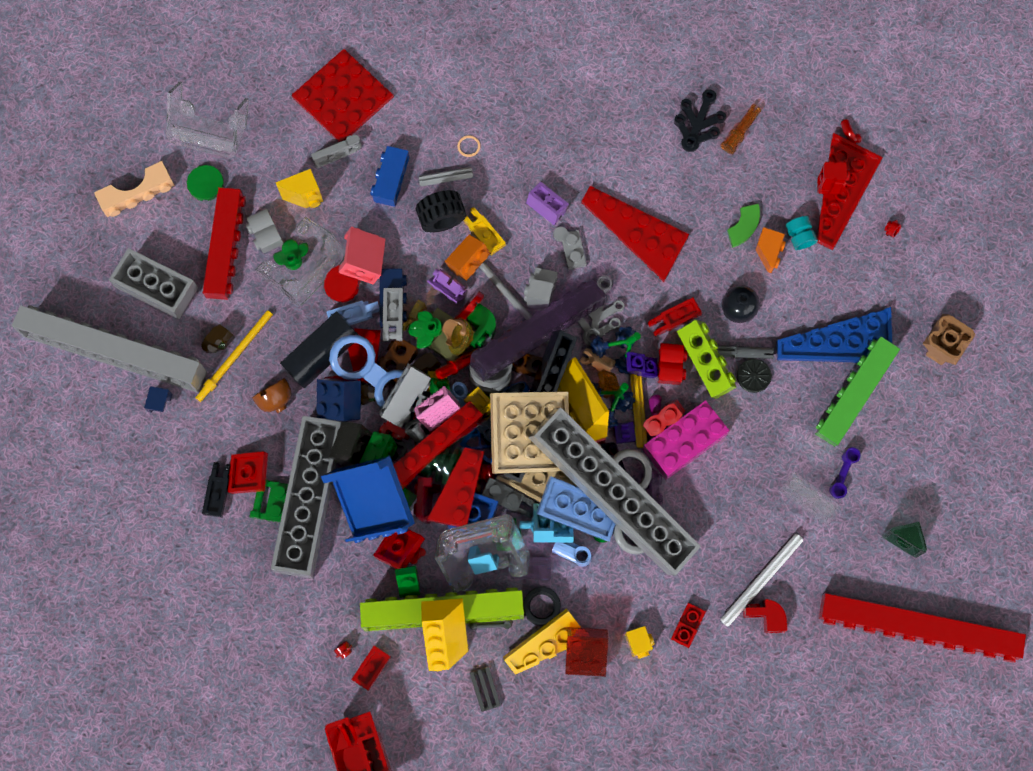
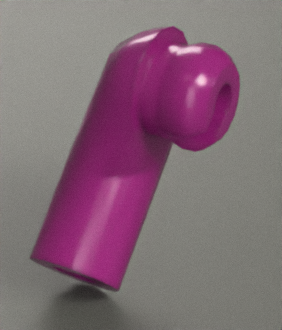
[649,394,662,413]

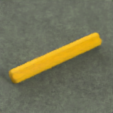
[630,374,648,448]

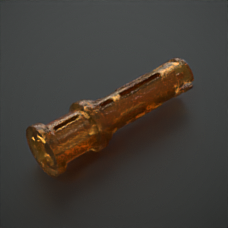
[720,104,761,154]

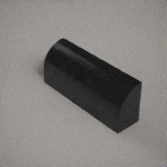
[280,311,359,388]

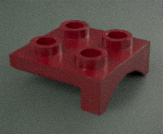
[413,478,441,524]

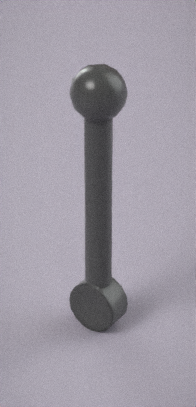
[470,621,511,630]

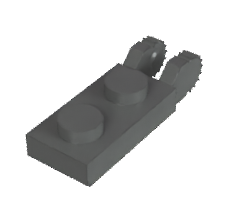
[481,478,537,518]

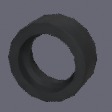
[523,587,561,626]

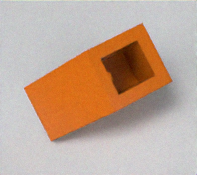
[755,227,786,273]

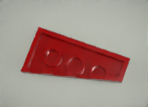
[427,447,484,529]

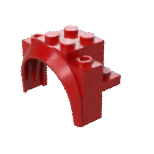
[325,711,392,771]

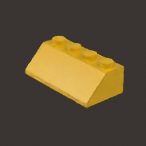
[557,357,609,441]
[421,598,468,671]

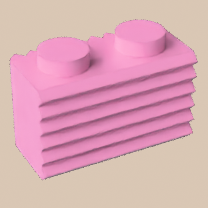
[414,386,461,432]

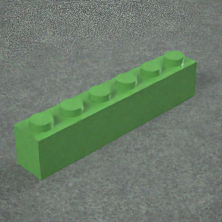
[815,336,900,447]

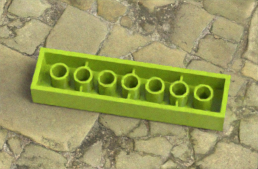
[360,587,524,631]

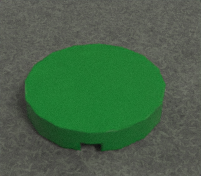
[186,165,224,201]

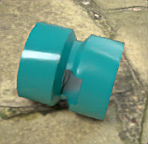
[786,216,818,251]

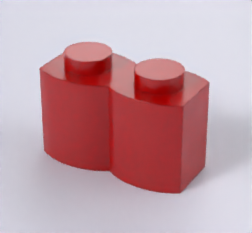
[657,343,687,385]
[643,399,685,436]

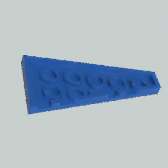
[777,307,893,363]

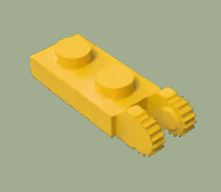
[463,207,506,256]

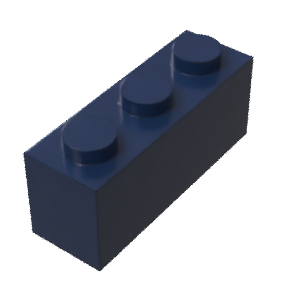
[379,268,407,328]

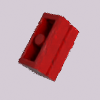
[817,162,850,195]

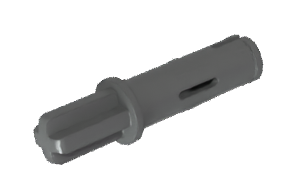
[717,344,774,359]

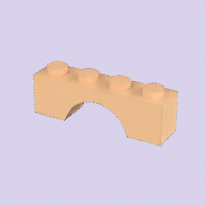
[94,161,175,217]

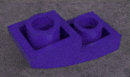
[626,352,658,378]

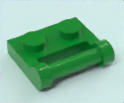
[249,480,288,523]

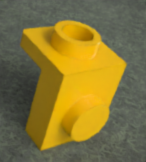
[463,387,491,417]

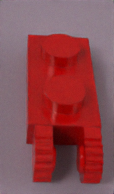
[648,297,702,337]

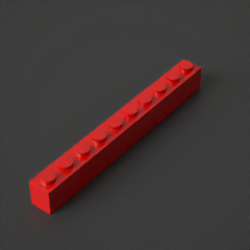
[818,593,1026,663]

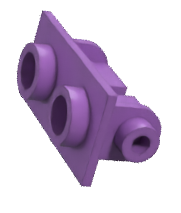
[427,269,467,303]

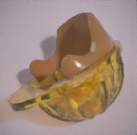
[442,318,474,355]

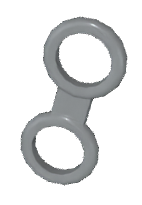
[612,449,652,555]

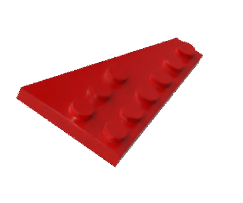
[817,133,883,251]
[581,186,689,282]

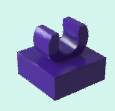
[614,422,636,444]

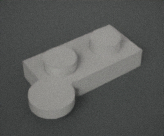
[553,227,587,270]

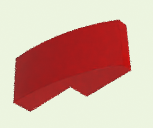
[671,602,706,648]

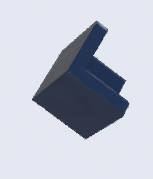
[144,386,173,413]

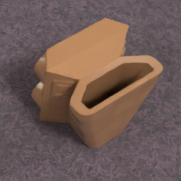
[923,314,975,365]

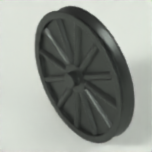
[737,359,772,393]

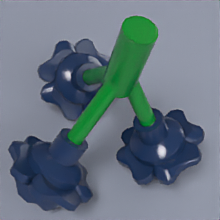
[590,326,641,374]
[591,382,636,429]

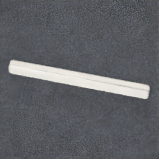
[721,534,803,627]

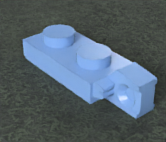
[327,300,379,325]

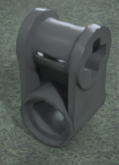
[404,417,430,446]

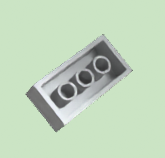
[109,248,198,319]

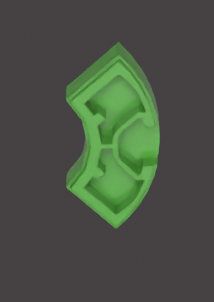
[727,204,760,248]

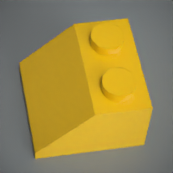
[275,169,323,208]

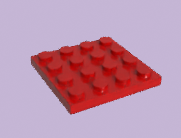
[291,49,394,142]

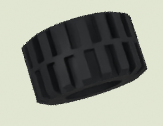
[415,190,467,233]

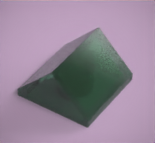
[882,522,927,558]

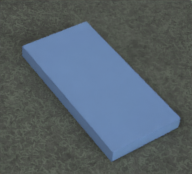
[536,476,616,542]

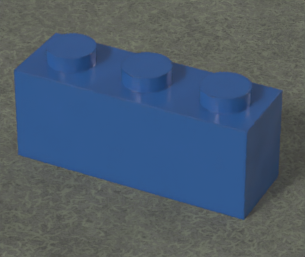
[370,146,410,207]

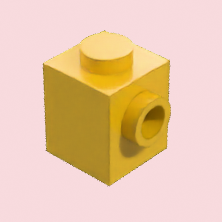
[625,626,655,659]

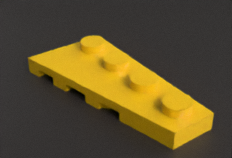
[503,608,590,675]

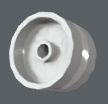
[469,347,512,397]

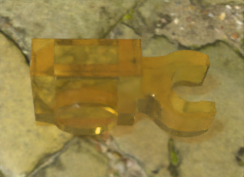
[403,300,427,331]

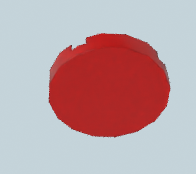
[324,265,361,302]
[454,291,484,321]

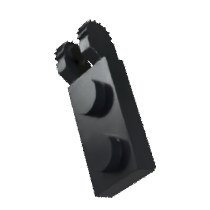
[202,462,230,518]

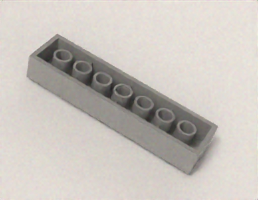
[271,416,344,579]

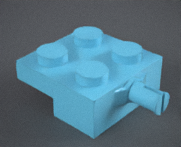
[520,504,574,543]

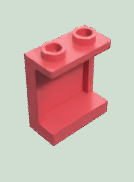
[339,226,386,284]

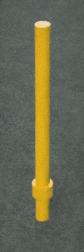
[195,310,273,402]

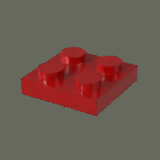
[228,451,268,494]
[373,530,425,569]

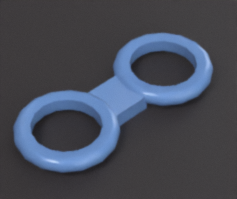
[329,335,419,408]

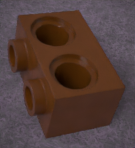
[377,340,418,383]

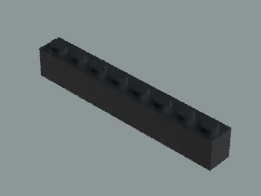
[497,330,577,483]

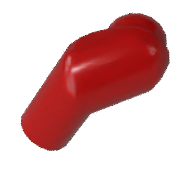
[840,119,861,144]

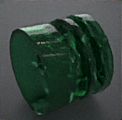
[417,444,462,485]

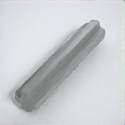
[419,167,473,186]

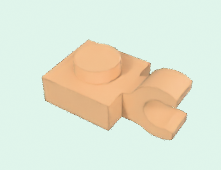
[580,348,615,374]

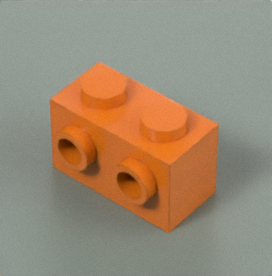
[445,235,490,281]

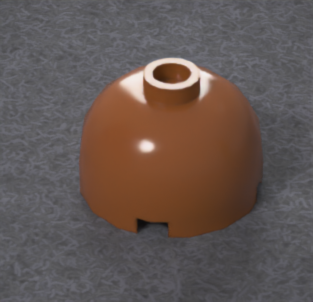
[251,378,292,413]

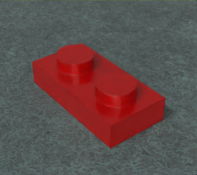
[351,646,391,691]

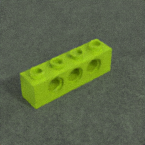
[677,320,737,399]

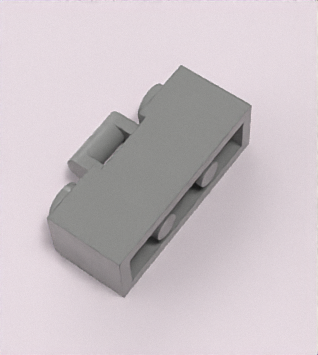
[379,363,431,428]

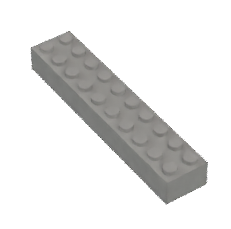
[11,305,207,393]
[528,407,701,576]

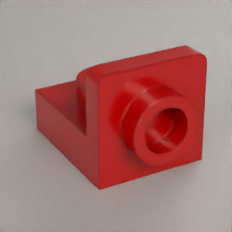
[379,421,410,441]

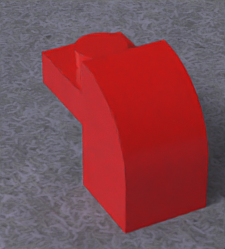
[743,599,788,633]

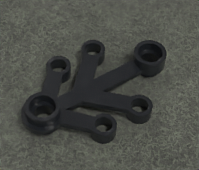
[674,89,726,152]

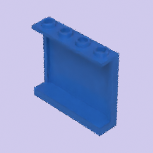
[321,456,415,543]

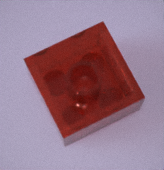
[565,627,609,677]

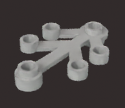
[572,276,625,346]

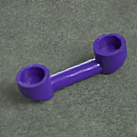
[829,447,861,499]

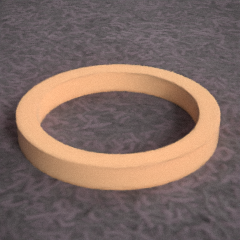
[457,136,480,157]

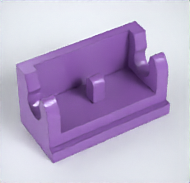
[526,182,569,225]

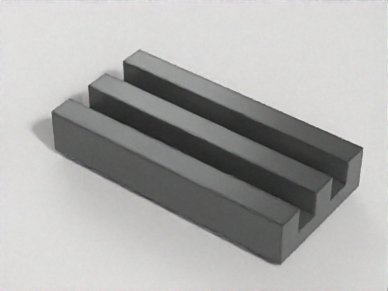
[470,667,501,712]

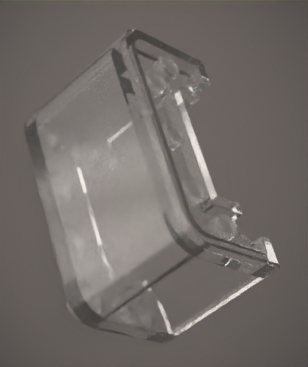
[434,514,530,592]

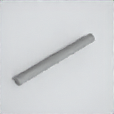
[479,262,533,322]

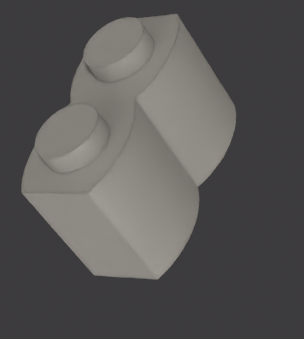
[246,209,283,254]

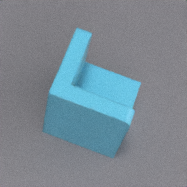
[468,546,499,575]

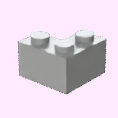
[524,267,558,313]

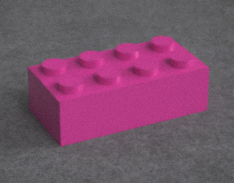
[642,400,730,480]

